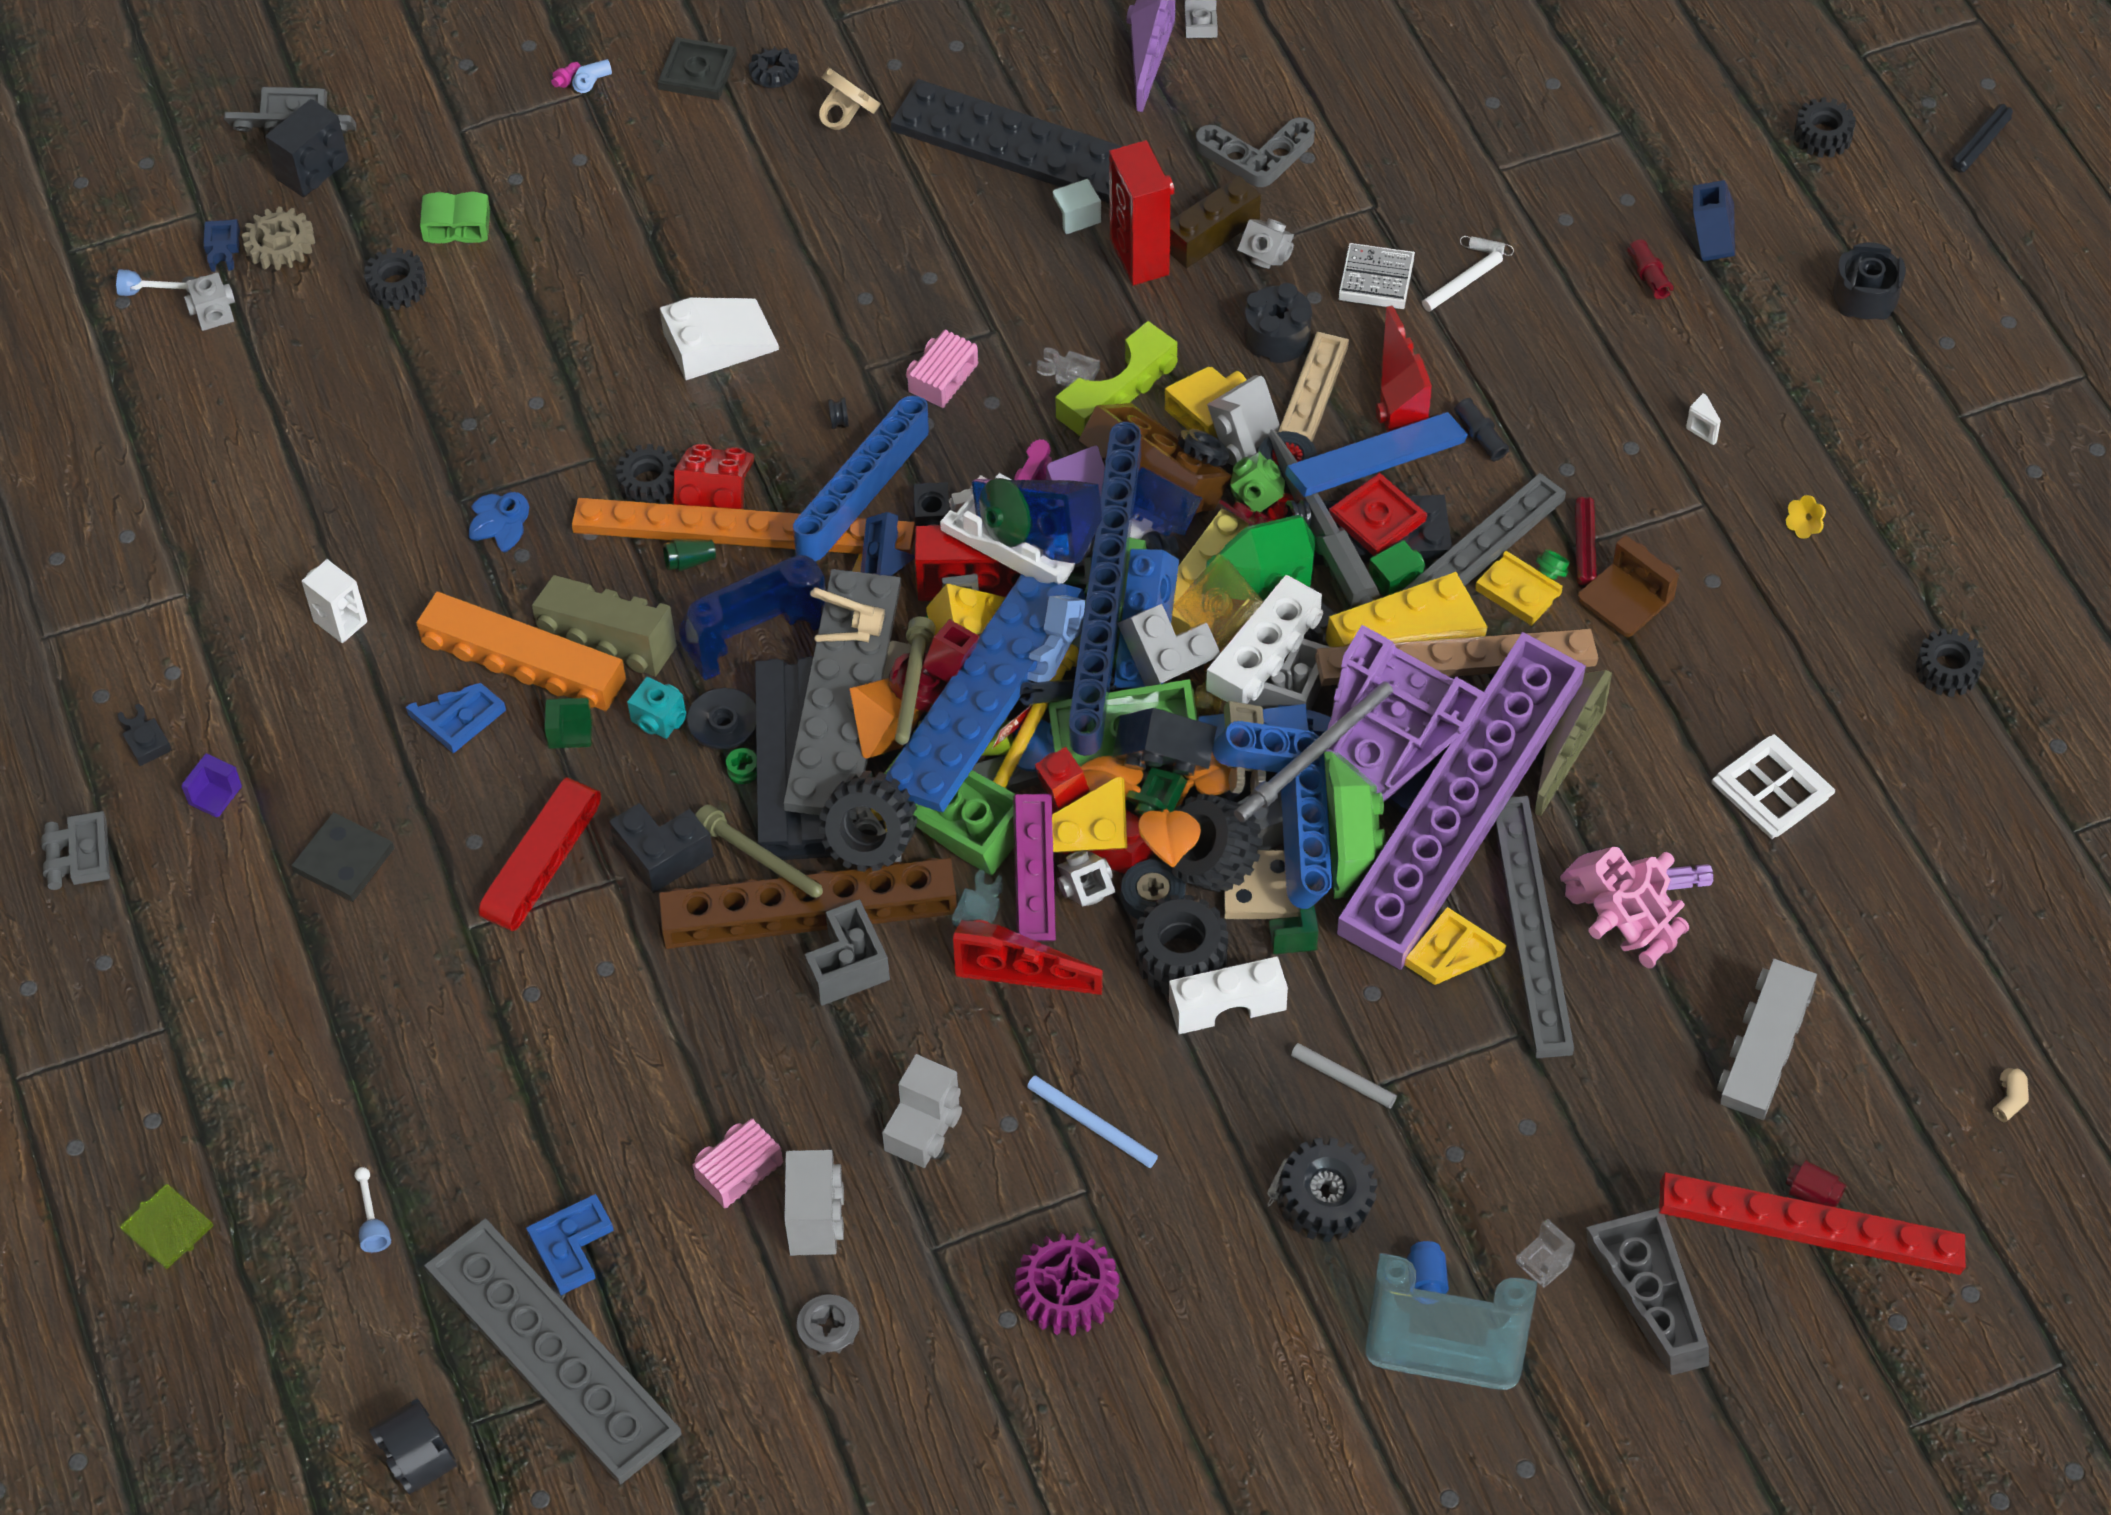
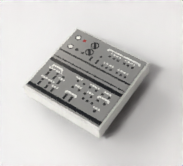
[1339,243,1415,309]

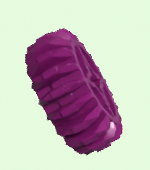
[1015,1232,1120,1336]

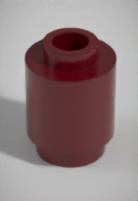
[1785,1160,1847,1207]

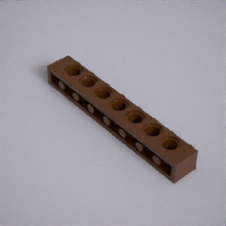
[659,858,957,949]

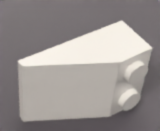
[660,298,779,380]

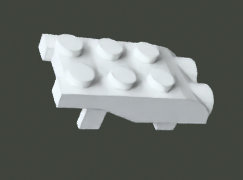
[940,473,1096,584]

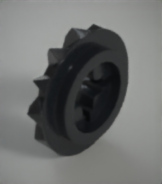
[749,46,799,88]
[1178,429,1230,467]

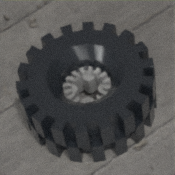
[1276,1138,1378,1242]

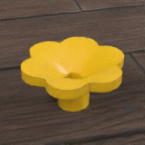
[1786,495,1826,539]

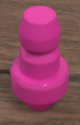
[551,62,581,88]

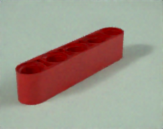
[479,777,601,931]

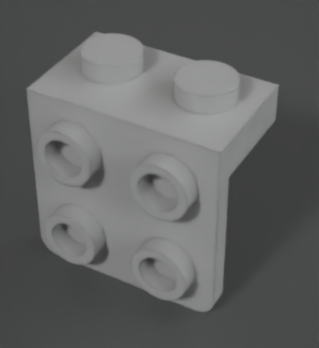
[1207,375,1280,466]

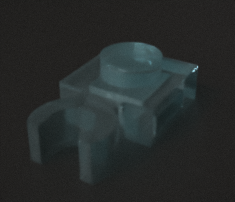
[952,870,1003,927]

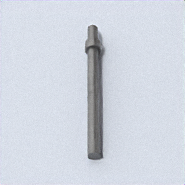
[1234,681,1393,822]

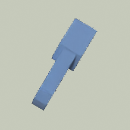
[1027,595,1085,682]

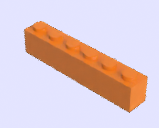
[416,591,626,711]

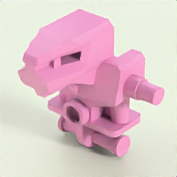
[1560,847,1689,968]

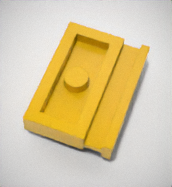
[1475,551,1562,626]

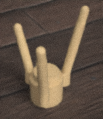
[810,588,885,643]

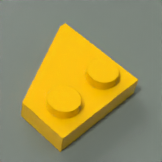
[1052,777,1127,853]
[1404,907,1506,985]

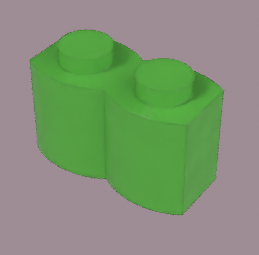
[420,192,490,243]

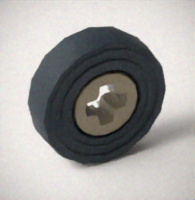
[1120,860,1186,920]

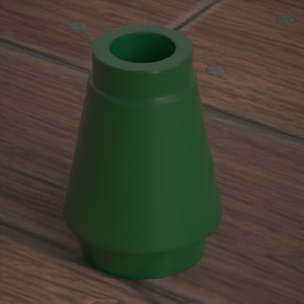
[663,539,716,573]

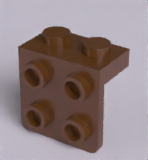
[1578,535,1679,637]

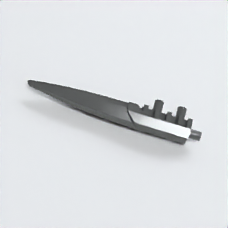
[1269,429,1380,609]

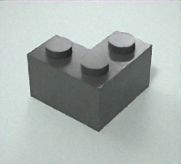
[805,899,890,1006]

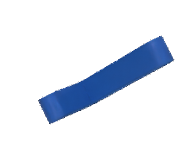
[1212,721,1332,909]

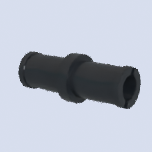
[1454,398,1509,461]

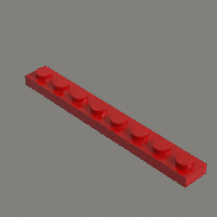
[1659,1172,1966,1275]

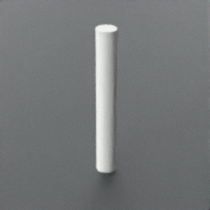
[1422,251,1503,312]

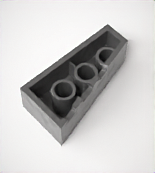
[1586,1208,1709,1375]

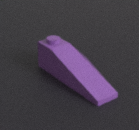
[1126,0,1175,112]

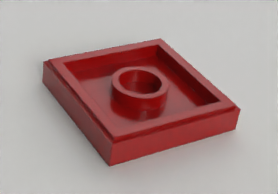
[1329,472,1427,556]

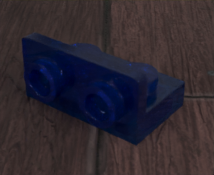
[1133,467,1202,537]

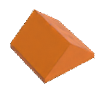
[850,678,924,759]

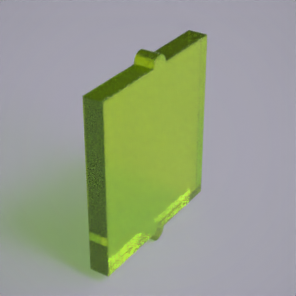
[120,1184,213,1269]

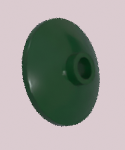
[979,478,1031,548]

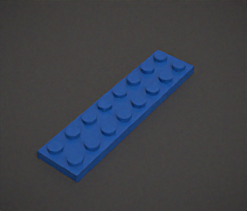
[885,574,1086,813]

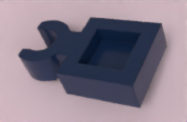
[204,219,240,272]

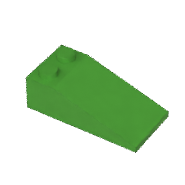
[1048,679,1198,767]
[884,748,1015,876]

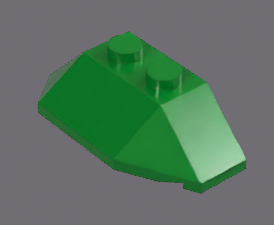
[1204,515,1316,602]

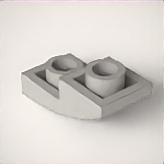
[1184,0,1218,38]

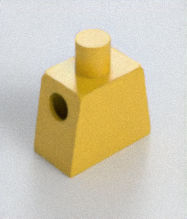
[1165,367,1246,439]

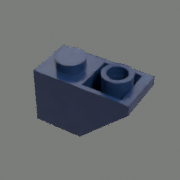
[1693,180,1735,261]

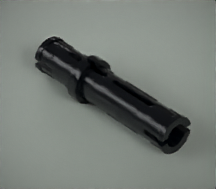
[1020,676,1116,705]

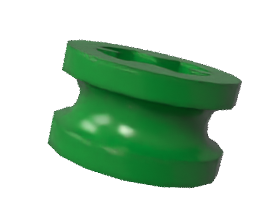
[726,748,757,784]

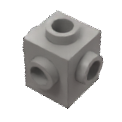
[1237,218,1294,269]
[184,273,235,331]
[1057,851,1115,906]

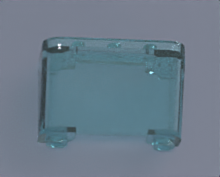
[1366,1253,1538,1390]

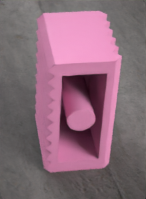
[906,329,978,408]
[693,1118,783,1209]

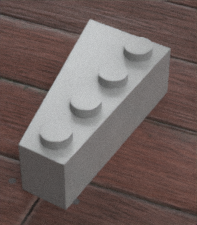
[1717,959,1817,1120]

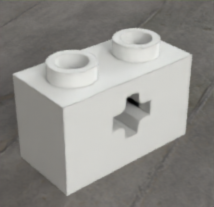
[302,559,367,643]

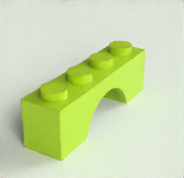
[1055,321,1178,436]

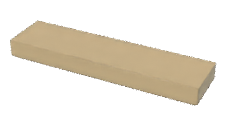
[1278,332,1349,442]

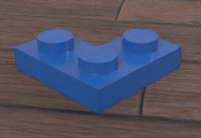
[526,1194,614,1296]

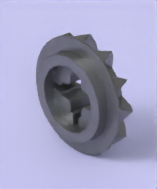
[797,1295,859,1355]

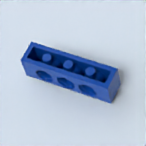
[1114,549,1179,691]

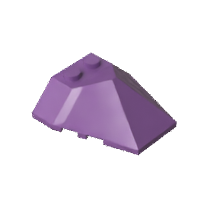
[1325,625,1488,802]

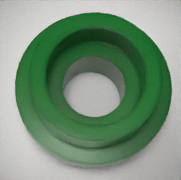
[1535,549,1570,579]

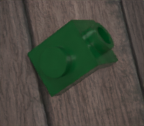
[1126,767,1187,816]

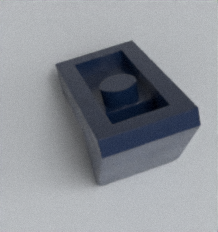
[860,512,915,576]

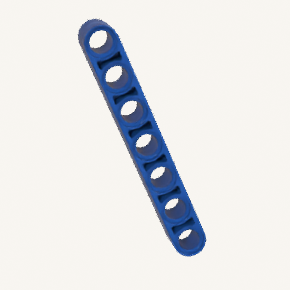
[793,396,929,562]

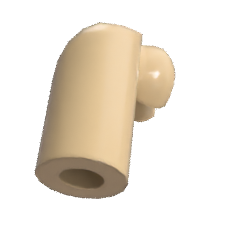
[1993,1068,2029,1122]

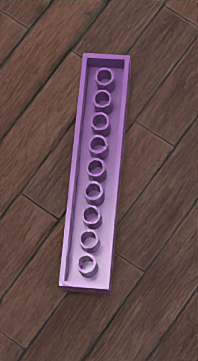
[1337,632,1586,970]

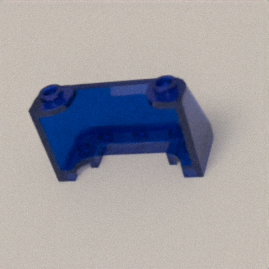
[679,555,826,680]

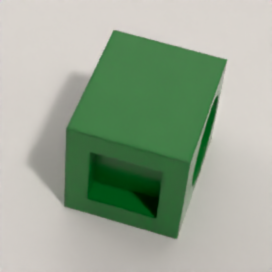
[1369,540,1425,597]

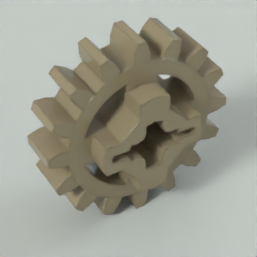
[242,207,315,270]

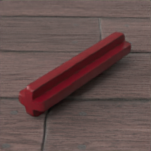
[1575,496,1596,586]

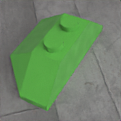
[1324,751,1386,899]

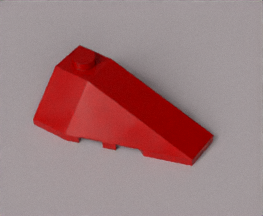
[1376,305,1432,432]
[953,920,1103,995]

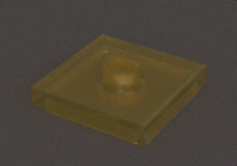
[1173,554,1264,651]

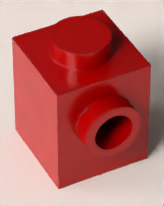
[1034,747,1090,811]

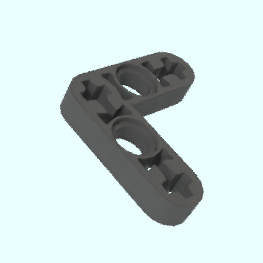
[1196,117,1315,187]

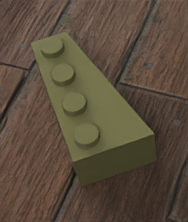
[532,575,677,677]

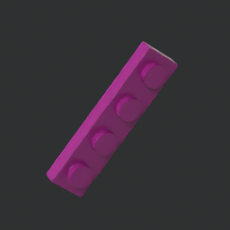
[1013,794,1056,942]

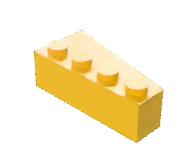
[1325,572,1488,647]

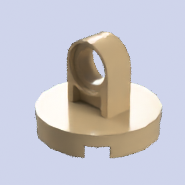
[819,67,881,130]

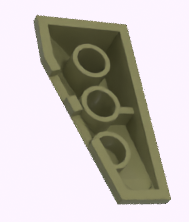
[1535,670,1612,816]

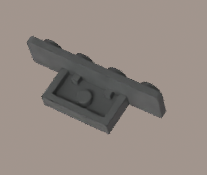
[224,87,356,134]

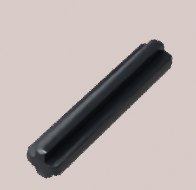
[1951,104,2013,173]

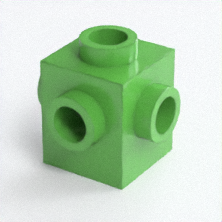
[1230,451,1285,513]

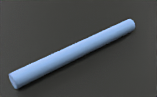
[1027,1075,1158,1168]

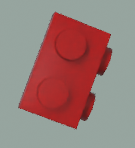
[674,444,754,510]

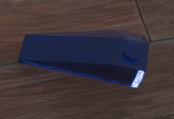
[972,479,1102,564]

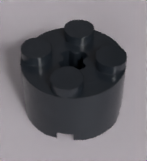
[1833,242,1906,320]
[1244,283,1312,363]
[369,1397,458,1495]

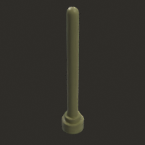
[895,617,936,745]
[695,805,823,898]

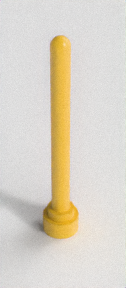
[993,644,1079,788]

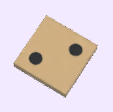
[1224,850,1298,919]

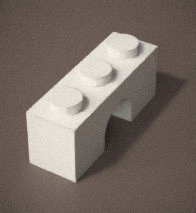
[1169,956,1288,1034]

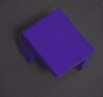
[182,753,242,817]

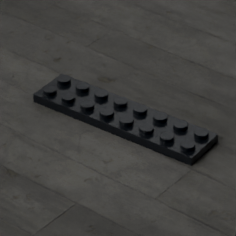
[891,79,1123,204]

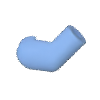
[572,59,612,93]

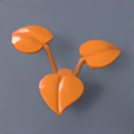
[1080,752,1231,867]

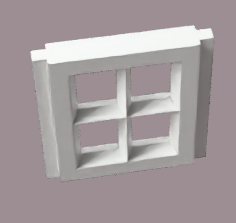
[1711,734,1835,839]

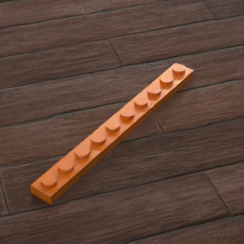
[572,498,916,554]

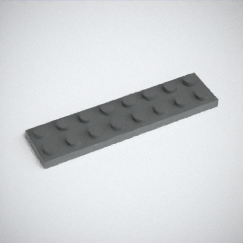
[784,569,901,820]
[424,1218,682,1485]

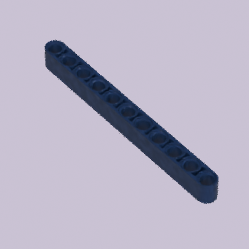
[1069,422,1141,756]

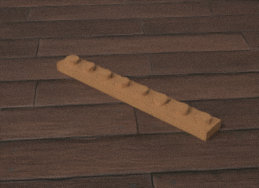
[1315,629,1599,686]

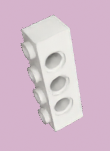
[1206,575,1323,704]

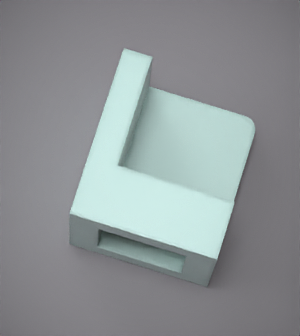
[1053,179,1101,234]

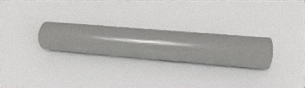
[1291,1043,1397,1109]

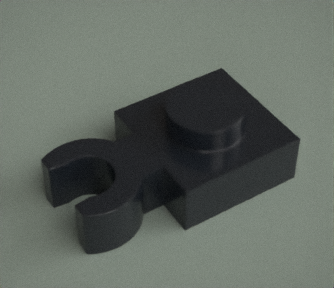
[118,704,172,766]

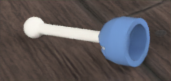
[116,269,191,296]
[355,1167,391,1252]

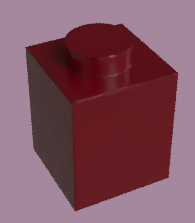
[922,619,980,682]

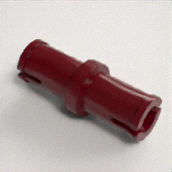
[1627,239,1674,299]

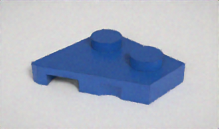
[406,683,506,753]

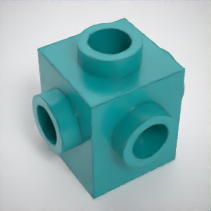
[627,676,686,739]

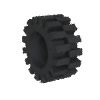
[1794,97,1856,158]
[364,248,427,310]
[616,444,677,504]
[1915,628,1985,697]

